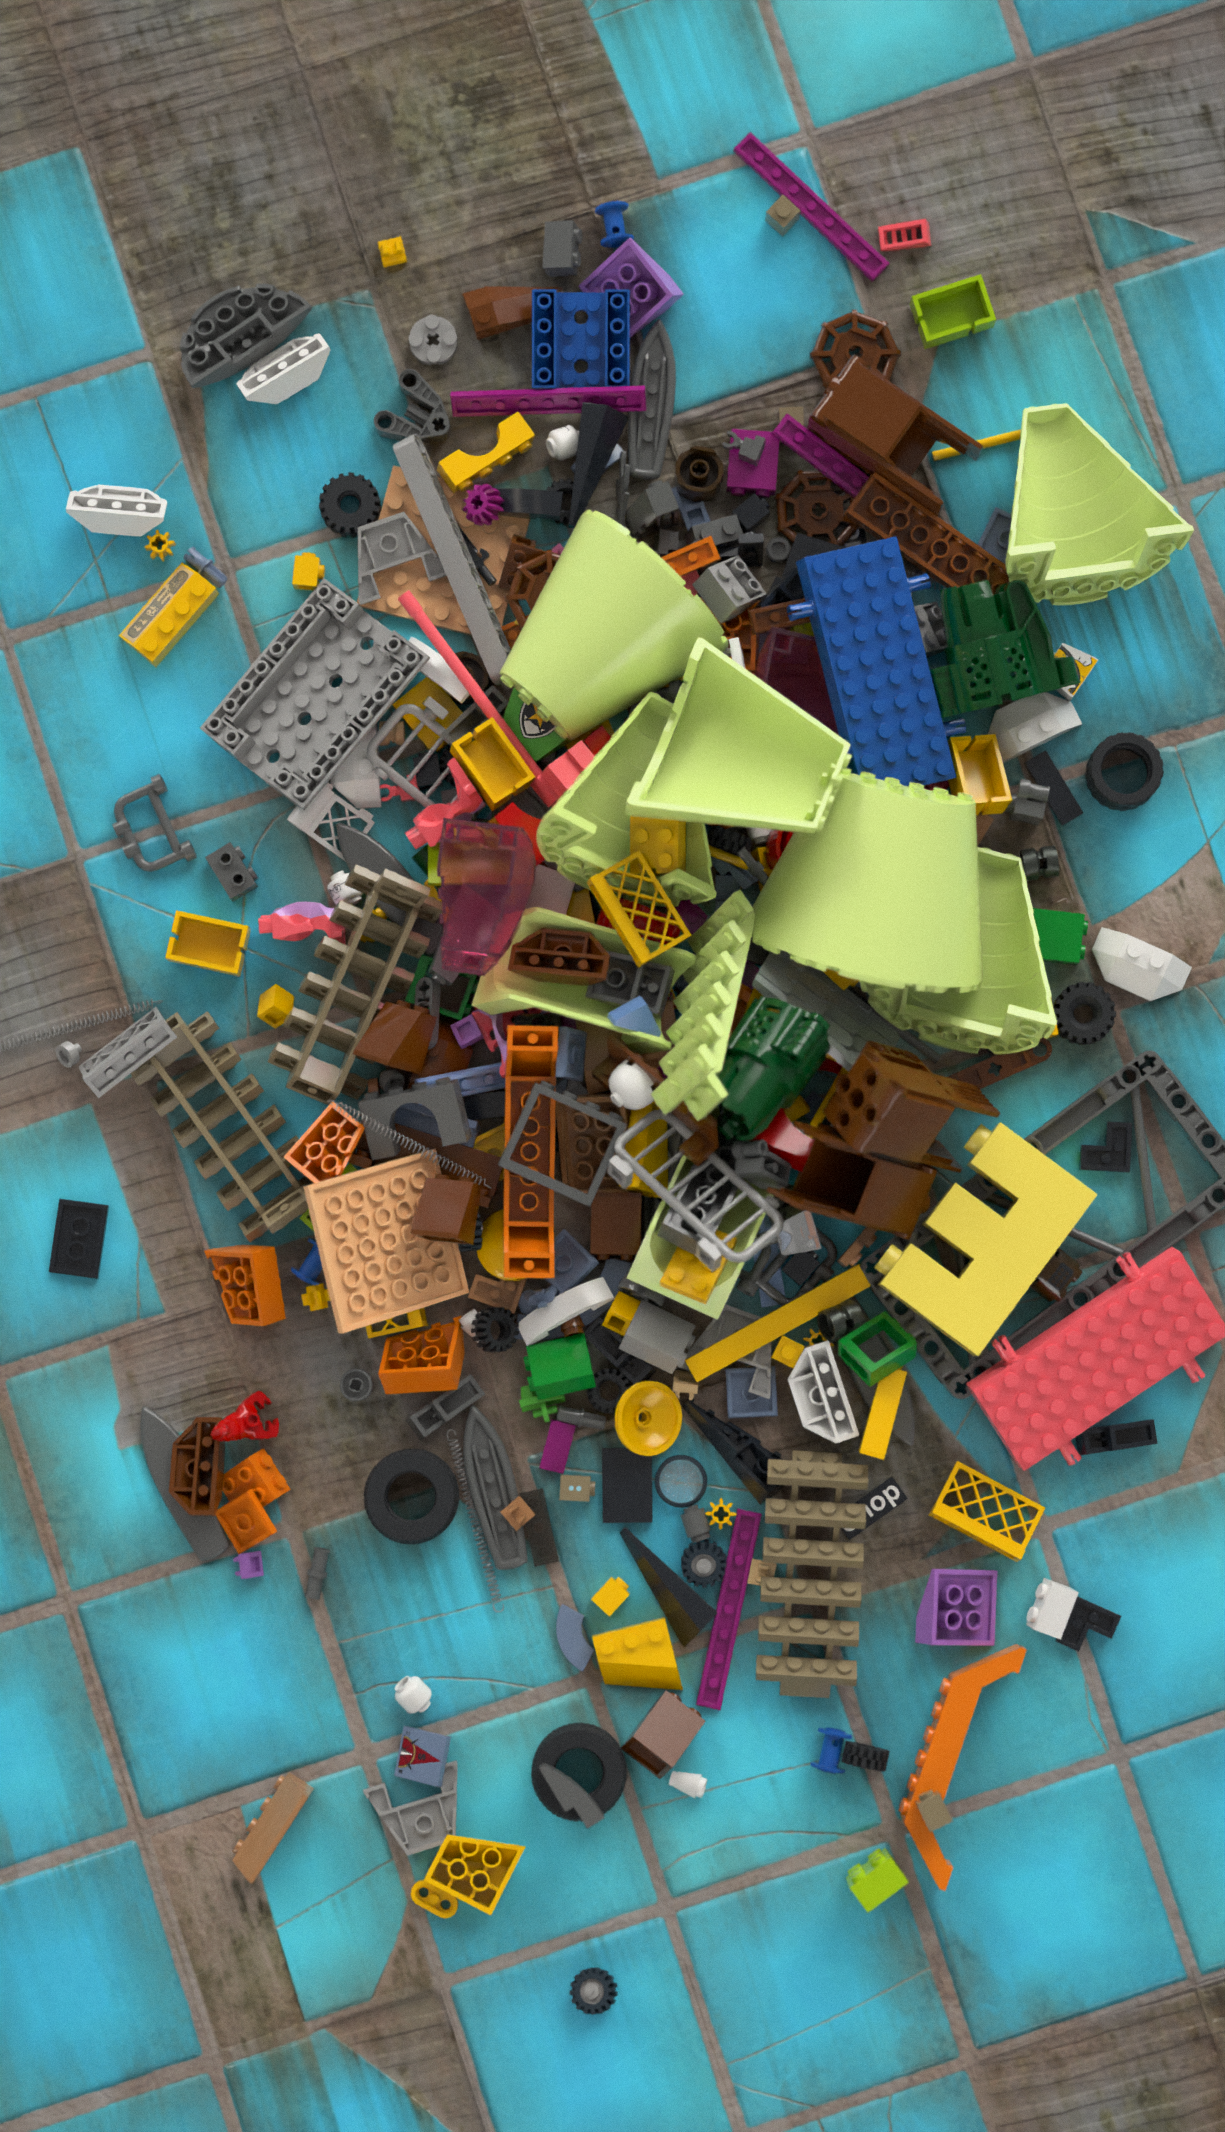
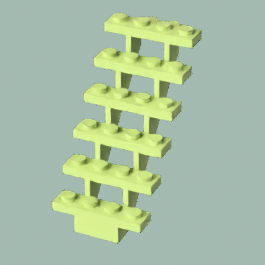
[651,890,755,1121]

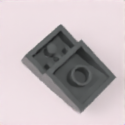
[585,950,675,1018]

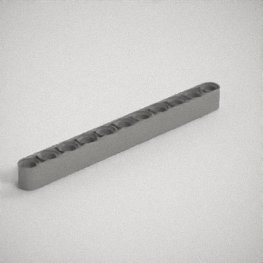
[393,434,511,685]

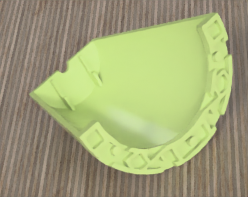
[499,509,729,741]
[625,637,852,833]

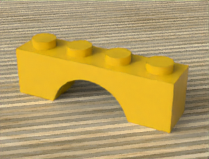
[437,412,535,494]

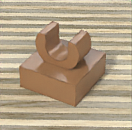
[501,1495,536,1531]

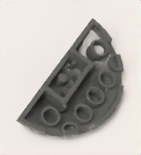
[180,284,312,388]

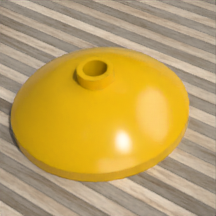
[476,1209,526,1281]
[615,1381,682,1456]

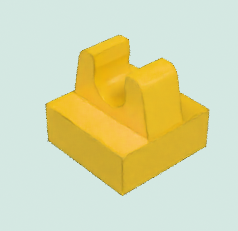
[378,236,407,268]

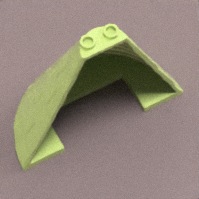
[1005,403,1194,605]
[536,692,717,907]
[860,847,1057,1054]

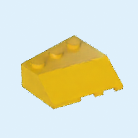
[592,1617,683,1690]
[424,1834,526,1915]

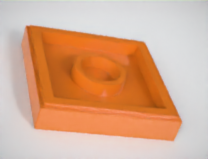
[215,1489,277,1554]

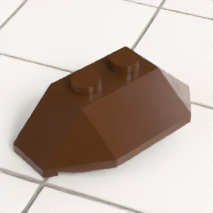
[508,928,610,986]
[408,1015,473,1106]
[169,1417,226,1516]

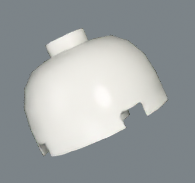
[609,1060,654,1110]

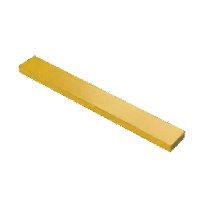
[685,1264,870,1382]

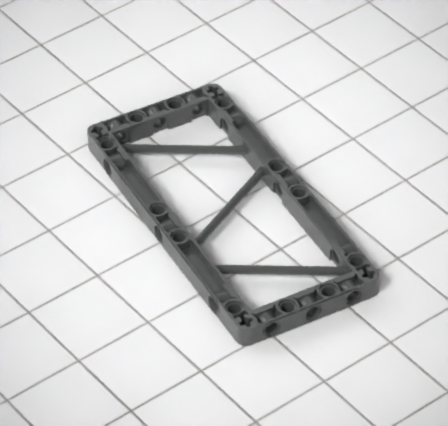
[860,1050,1225,1399]

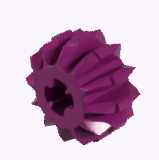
[462,484,504,526]

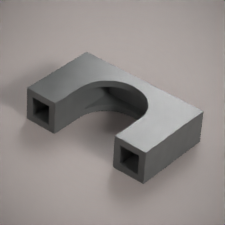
[358,1077,472,1160]

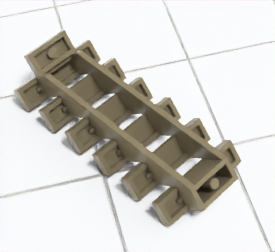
[267,865,446,1105]
[130,1011,313,1242]
[756,1450,868,1698]

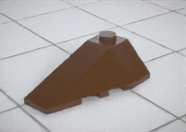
[463,286,563,340]

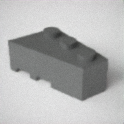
[625,480,679,540]

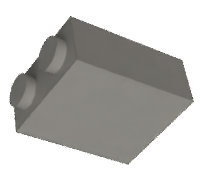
[619,1300,696,1374]

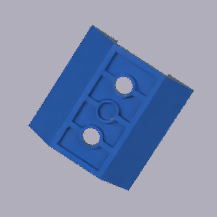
[532,289,630,389]

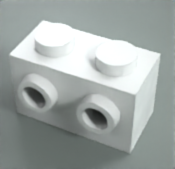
[1026,1578,1079,1639]

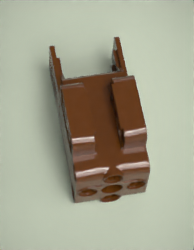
[807,355,983,516]
[823,1040,1000,1173]
[766,1121,938,1240]

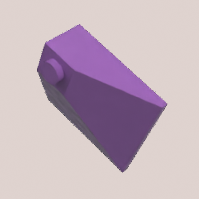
[579,238,684,338]
[915,1569,997,1646]

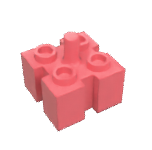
[530,740,595,808]

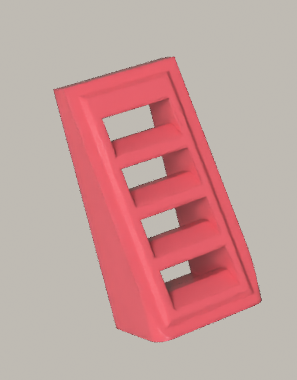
[878,219,931,252]

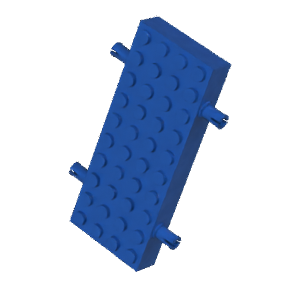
[787,536,966,786]

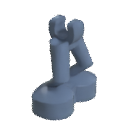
[518,1286,560,1315]

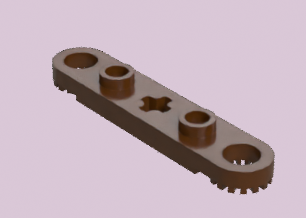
[947,1038,1052,1089]

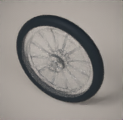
[655,1455,707,1508]

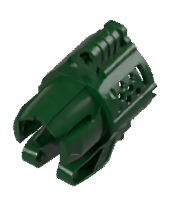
[930,580,1081,718]
[715,996,830,1141]

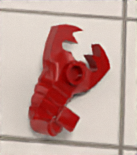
[211,1391,279,1442]

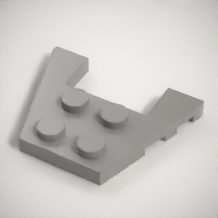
[358,512,447,605]
[678,1305,771,1399]
[363,1760,458,1856]

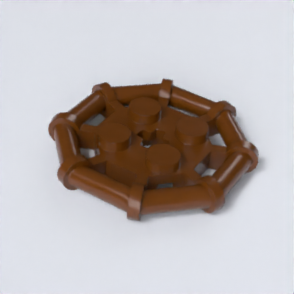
[810,309,901,389]
[774,470,861,546]
[505,550,560,631]

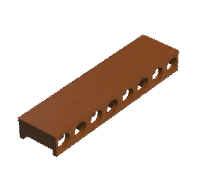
[843,472,1010,595]

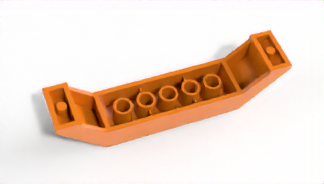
[503,1025,558,1278]
[898,1644,1027,1891]

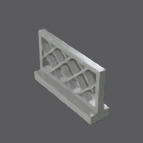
[78,1007,177,1098]

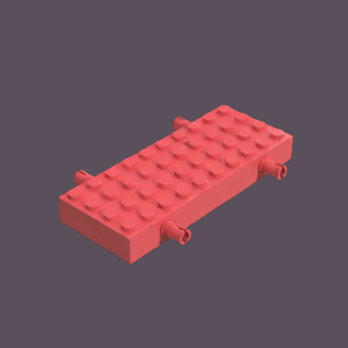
[966,1247,1225,1471]

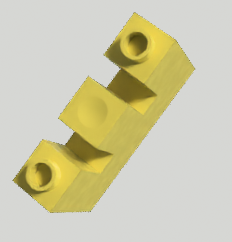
[874,1122,1098,1356]

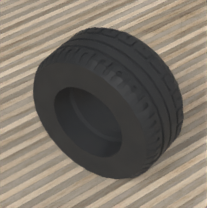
[363,1449,460,1545]
[531,1722,627,1822]

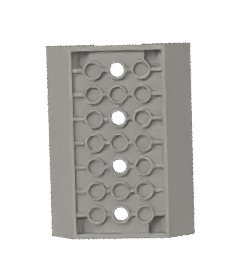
[200,578,430,810]

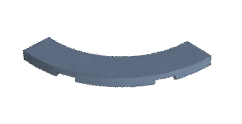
[514,1258,631,1340]

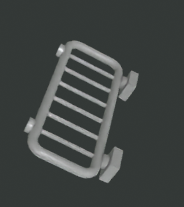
[367,696,487,827]
[607,1109,784,1272]

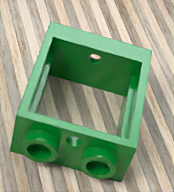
[405,955,479,1021]
[838,1311,917,1387]

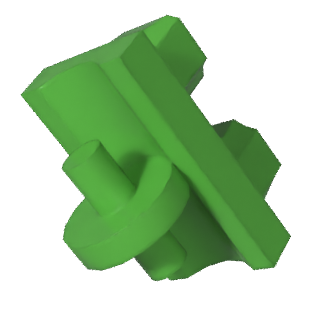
[519,1385,566,1423]

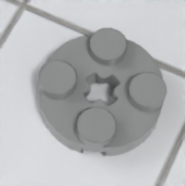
[409,315,458,365]

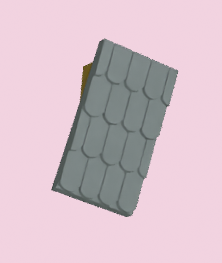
[743,950,900,1072]

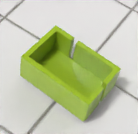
[909,274,996,350]
[845,1848,909,1913]

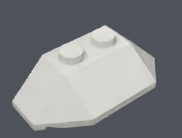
[236,333,331,404]
[66,485,167,537]
[988,692,1082,763]
[330,723,382,809]
[1092,927,1192,1001]
[787,1340,860,1443]

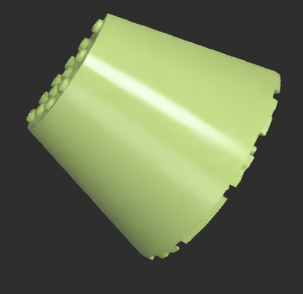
[751,768,983,993]

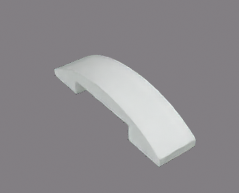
[408,637,470,703]
[518,1277,615,1346]

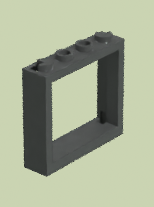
[498,1080,627,1207]

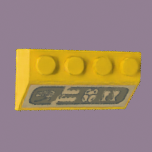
[119,563,219,667]

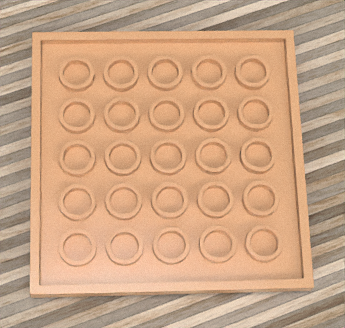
[357,465,530,636]
[304,1149,469,1333]

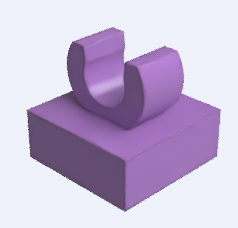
[450,1014,484,1049]
[233,1551,264,1579]

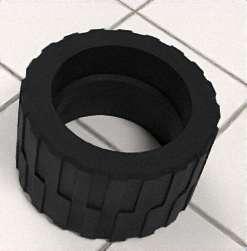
[1085,732,1164,811]

